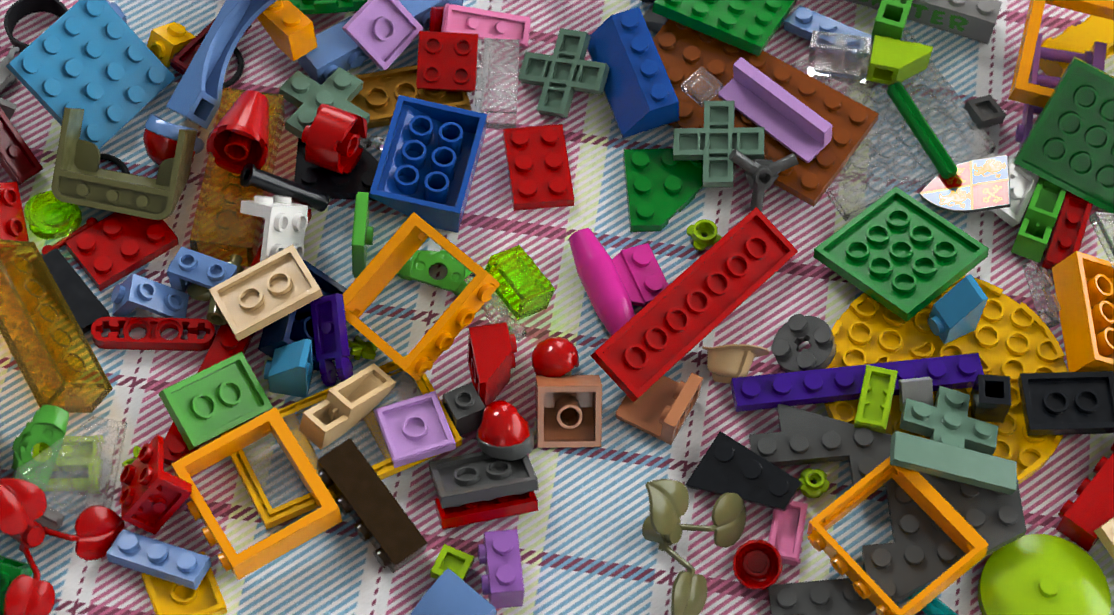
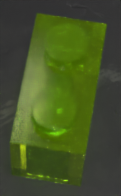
[485,245,556,320]

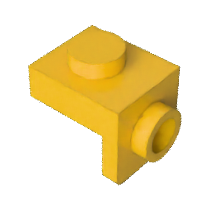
[147,22,195,68]

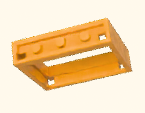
[1008,0,1114,108]
[343,212,501,381]
[171,407,342,580]
[807,456,989,615]

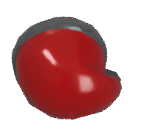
[476,400,534,461]

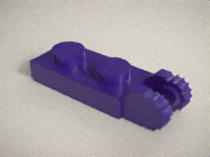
[310,293,353,387]

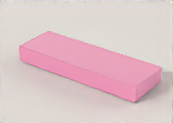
[441,4,531,47]

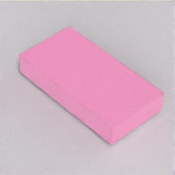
[768,501,808,566]

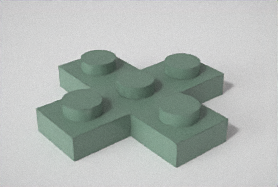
[518,28,610,118]
[279,67,370,139]
[673,101,765,188]
[899,386,998,455]

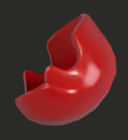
[531,336,579,377]
[733,539,783,590]

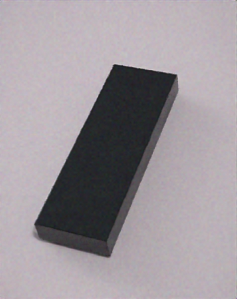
[30,248,110,334]

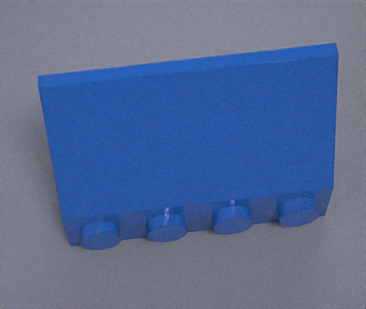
[369,95,487,233]

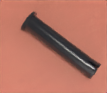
[240,163,329,212]

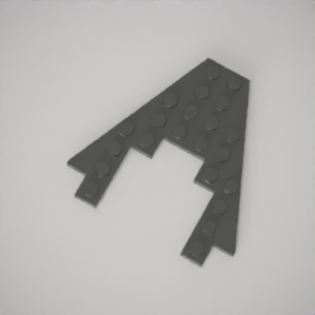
[749,404,1026,615]

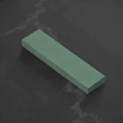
[890,431,1017,495]

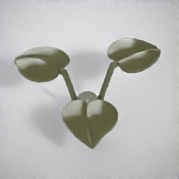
[642,479,746,615]

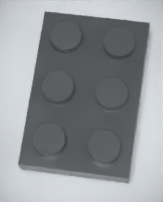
[428,451,538,508]

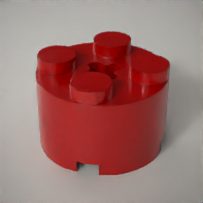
[301,103,367,174]

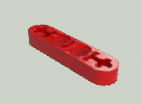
[91,316,216,351]

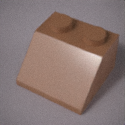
[535,375,602,448]

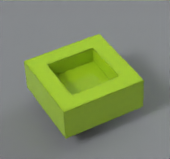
[430,544,474,581]

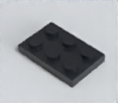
[1018,371,1114,436]

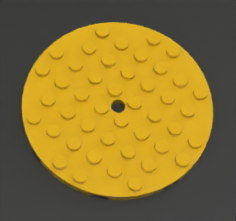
[824,275,1068,485]

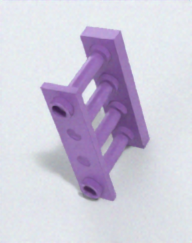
[1015,33,1107,150]

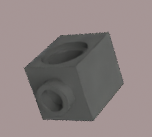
[442,382,485,436]

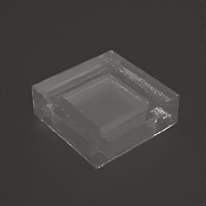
[681,66,723,107]

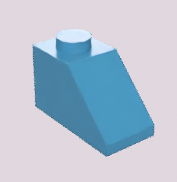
[928,274,988,344]
[264,339,314,398]

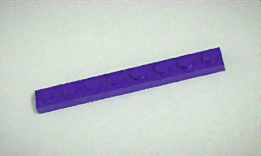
[730,353,984,412]

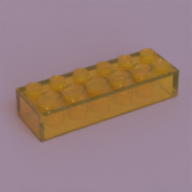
[190,88,285,267]
[0,239,113,413]

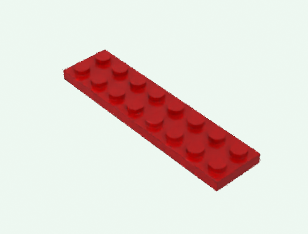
[591,207,798,402]

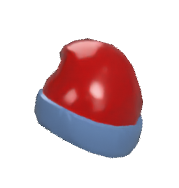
[143,114,205,165]

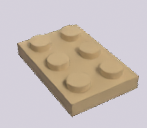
[208,245,323,341]

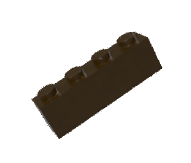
[316,438,428,573]

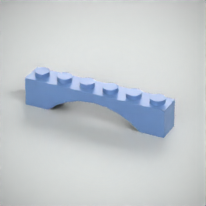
[166,0,277,129]

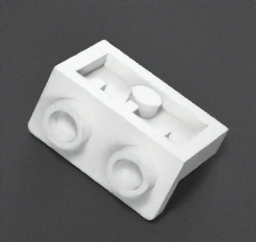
[978,158,1039,227]

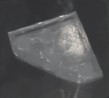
[13,417,127,515]

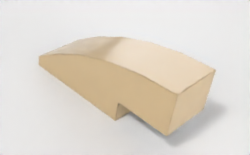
[299,363,396,450]

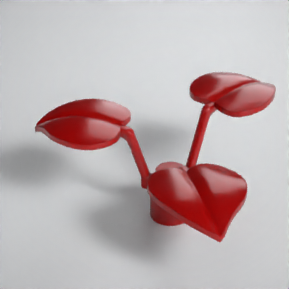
[0,478,125,615]

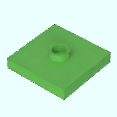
[352,192,374,278]

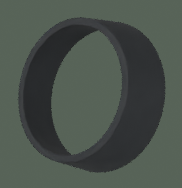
[4,0,68,53]

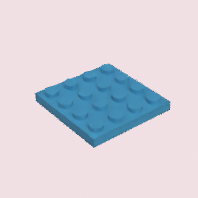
[6,0,176,149]

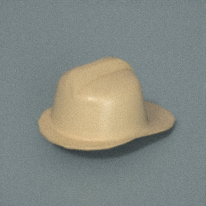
[702,344,770,384]

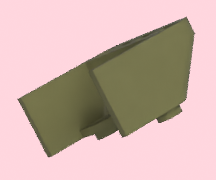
[51,107,197,220]

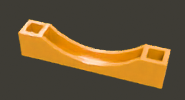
[257,0,318,62]

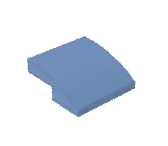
[410,568,497,615]

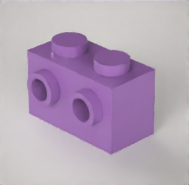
[478,529,524,608]

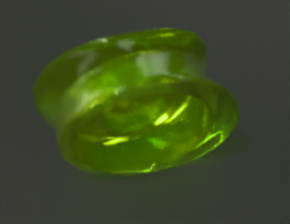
[24,191,82,240]

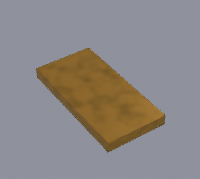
[350,65,471,129]

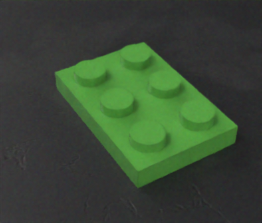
[158,352,273,450]

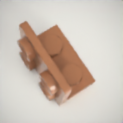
[615,373,703,445]

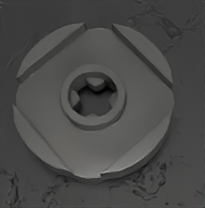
[771,314,836,372]

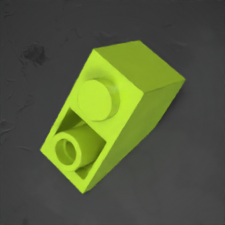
[865,35,933,85]

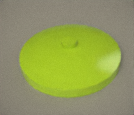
[978,534,1111,615]

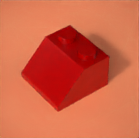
[467,322,517,407]

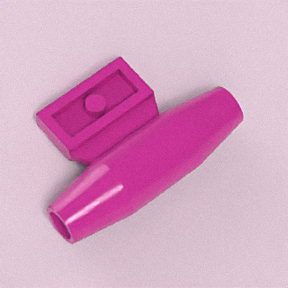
[569,228,668,336]

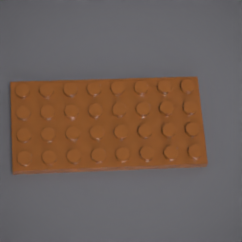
[653,19,879,207]

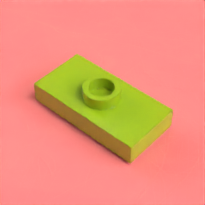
[854,365,898,433]

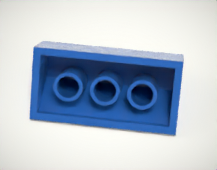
[587,7,679,138]

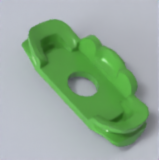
[397,250,476,296]
[11,405,69,492]

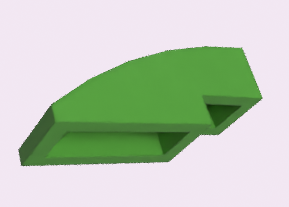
[1011,177,1066,263]

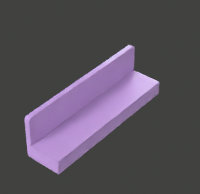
[718,57,833,163]

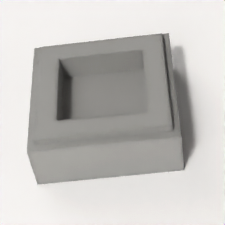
[898,377,934,412]

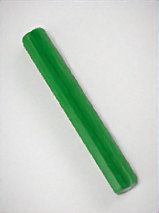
[887,81,958,180]

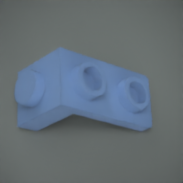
[167,246,237,292]
[111,273,189,318]

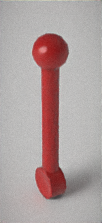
[42,217,98,256]

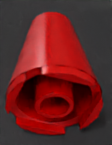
[206,90,269,174]

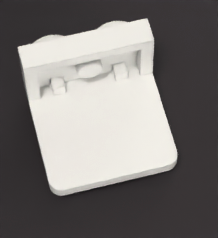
[240,195,308,262]

